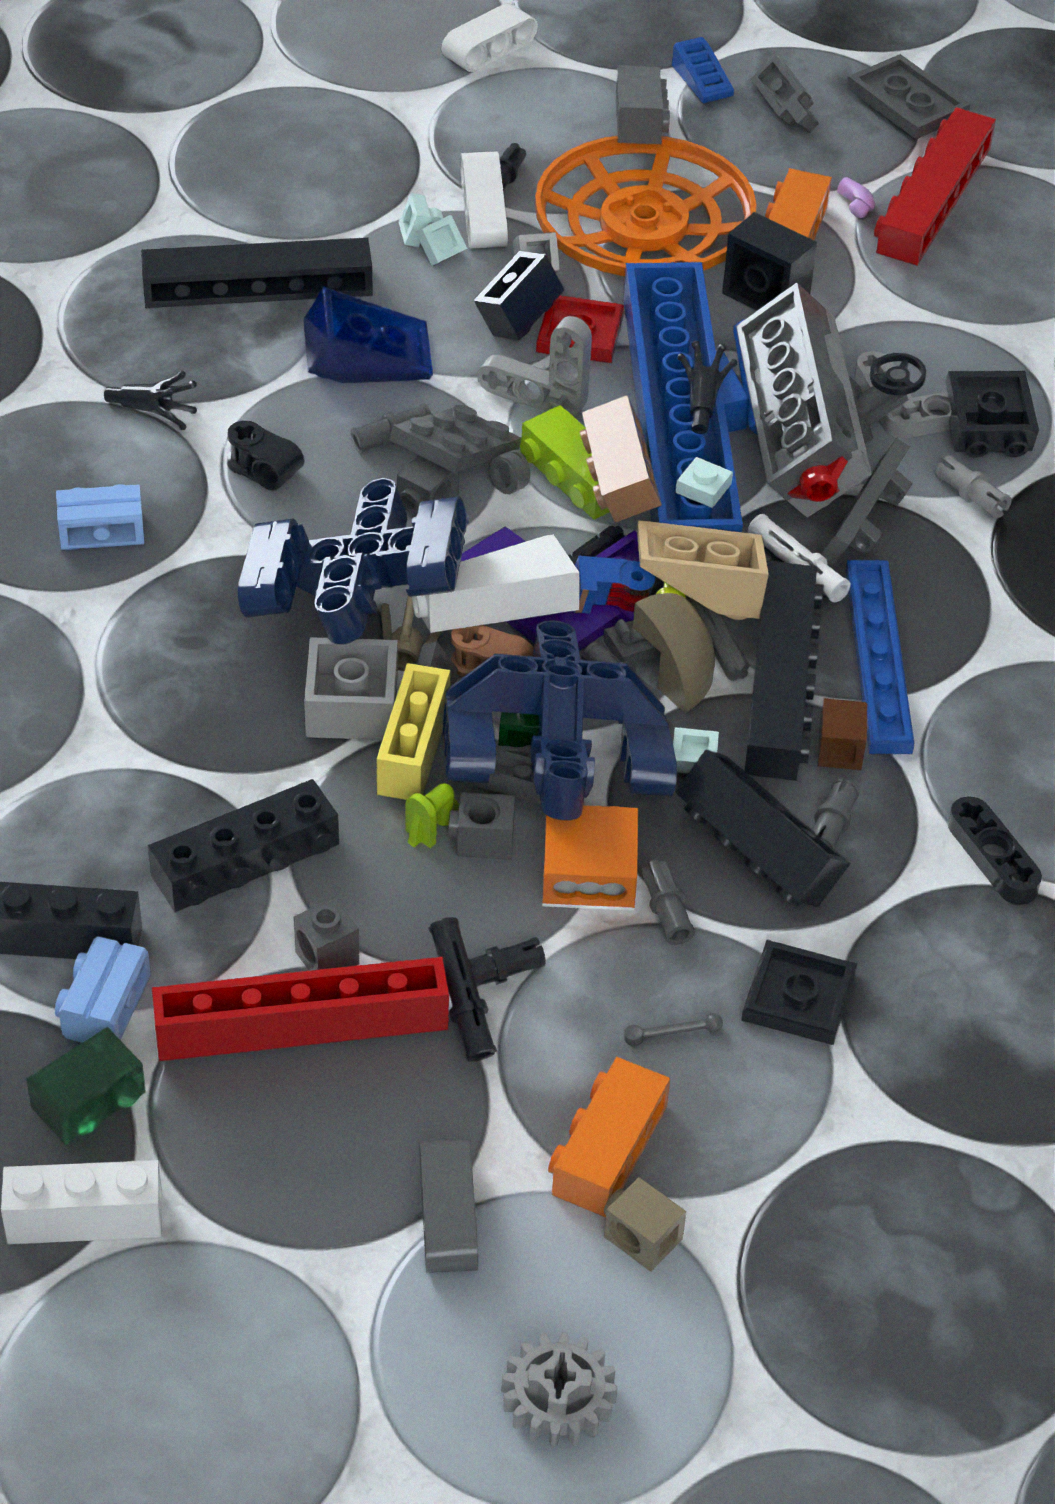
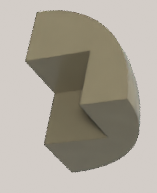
[633,593,715,713]

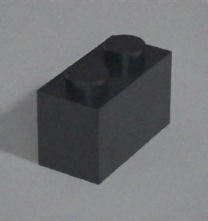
[474,251,564,340]

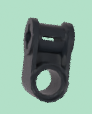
[227,421,305,491]

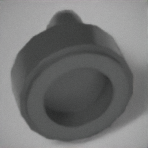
[489,450,530,495]

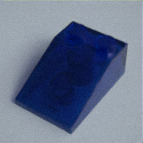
[303,287,433,384]

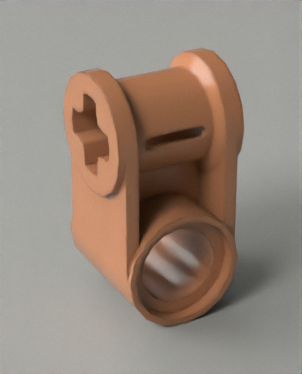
[451,625,534,677]

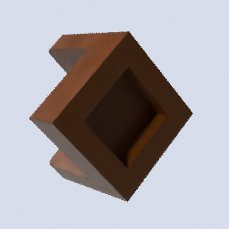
[818,698,867,770]

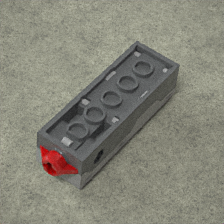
[736,283,872,518]

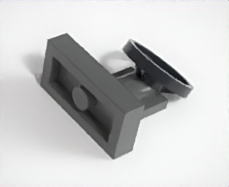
[849,353,926,443]

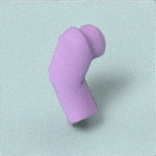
[837,177,875,219]

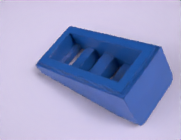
[672,37,734,103]
[716,350,749,432]

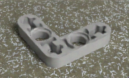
[477,316,592,417]
[855,351,952,438]

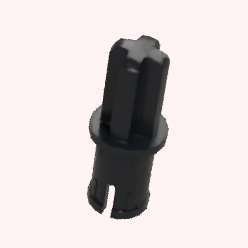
[499,143,526,192]

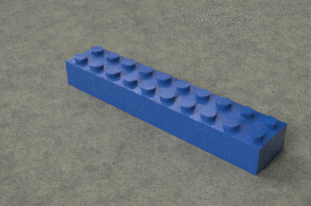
[623,262,743,532]

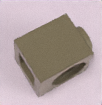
[604,1177,686,1271]

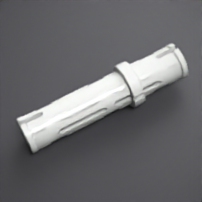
[748,514,851,603]

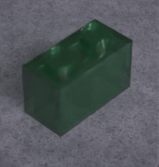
[26,1027,146,1145]

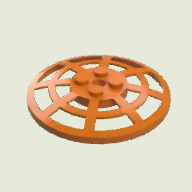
[535,136,757,277]

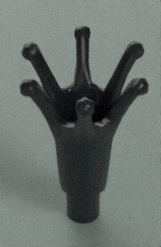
[677,341,737,434]
[104,371,197,430]

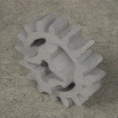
[501,1332,618,1447]

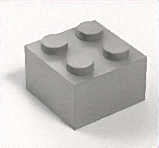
[304,637,398,740]

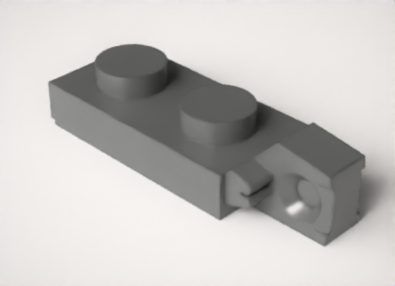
[751,54,819,133]

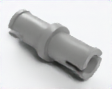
[936,456,1012,518]

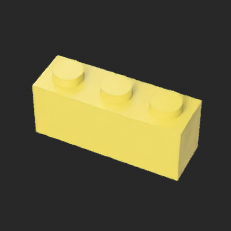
[377,663,450,800]

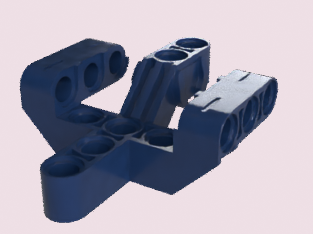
[238,478,469,644]
[442,621,677,820]

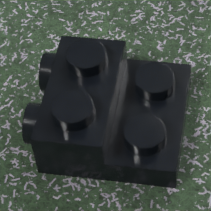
[945,371,1039,458]

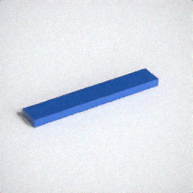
[845,560,915,754]

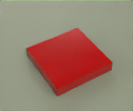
[536,295,625,363]

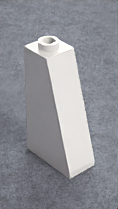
[412,534,579,633]

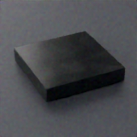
[741,940,857,1045]

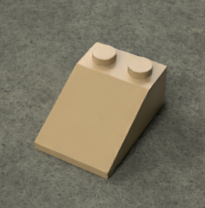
[637,520,769,620]

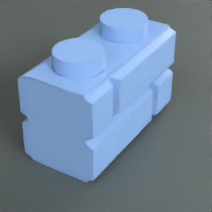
[56,484,145,551]
[55,936,151,1050]

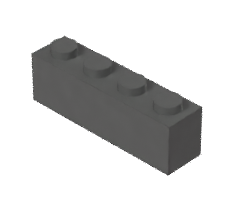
[616,65,670,144]

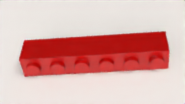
[874,107,996,266]
[152,957,449,1061]

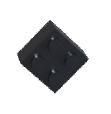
[722,212,817,311]

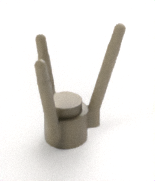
[381,596,443,671]

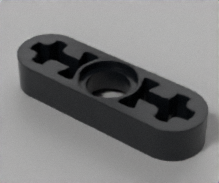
[948,796,1042,905]

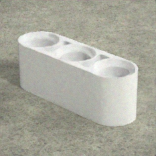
[441,3,538,72]
[460,151,508,249]

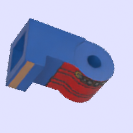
[573,556,655,614]

